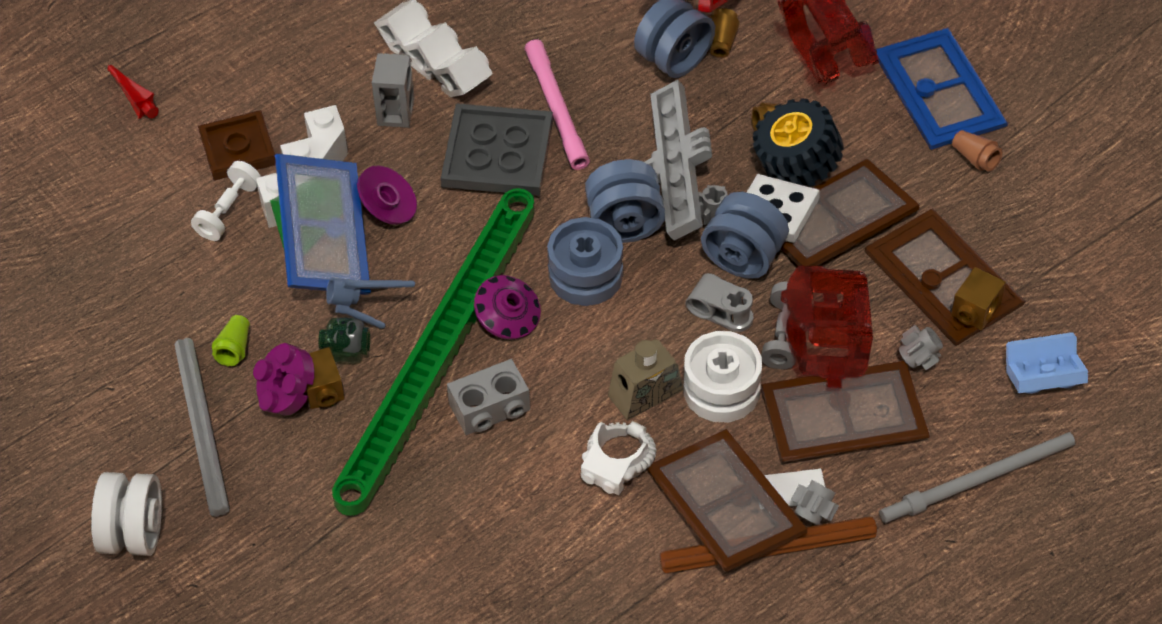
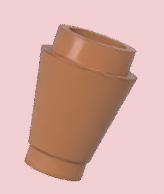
[952,130,1003,171]

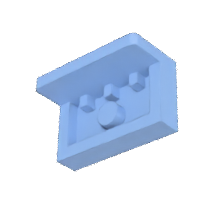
[1006,332,1088,394]

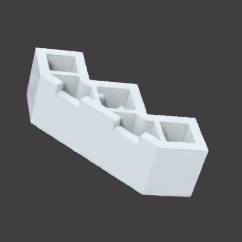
[374,0,493,97]
[256,105,348,228]

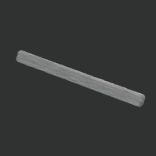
[174,338,229,517]

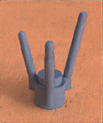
[326,277,415,329]

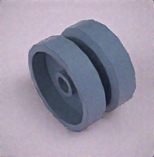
[634,0,715,78]
[585,159,665,243]
[701,192,789,279]
[547,217,623,306]

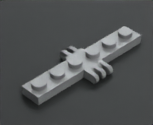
[644,80,712,240]

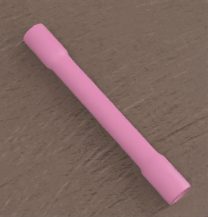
[525,39,590,170]

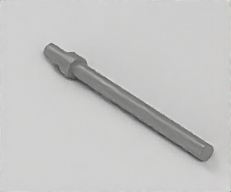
[879,432,1075,523]

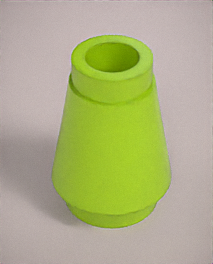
[212,315,250,366]

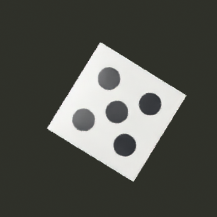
[747,174,820,243]

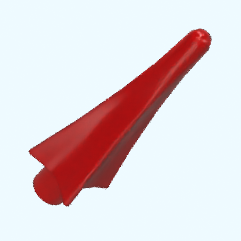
[107,65,159,119]

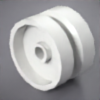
[684,331,762,423]
[92,472,162,556]

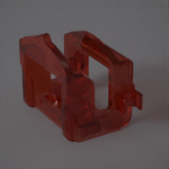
[777,0,879,85]
[780,265,873,389]

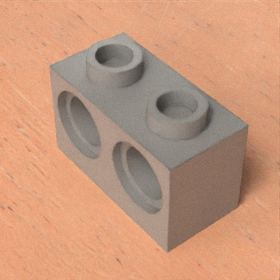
[372,53,415,128]
[447,358,530,435]

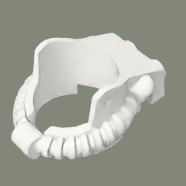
[581,421,656,495]

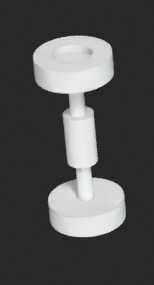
[191,161,261,241]

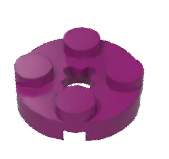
[253,343,314,416]

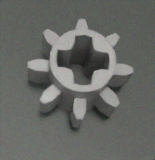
[698,185,728,225]
[899,325,943,370]
[791,480,839,525]

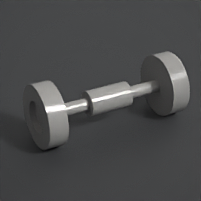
[761,282,806,369]

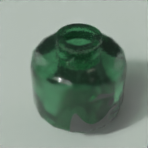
[318,317,370,363]

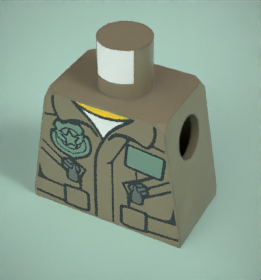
[608,339,683,421]

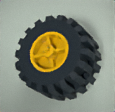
[752,98,844,187]

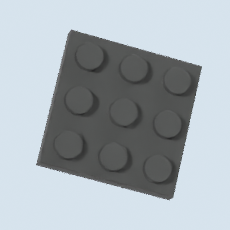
[441,103,553,196]

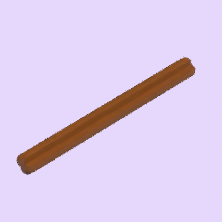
[660,516,877,573]

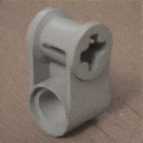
[685,273,753,332]

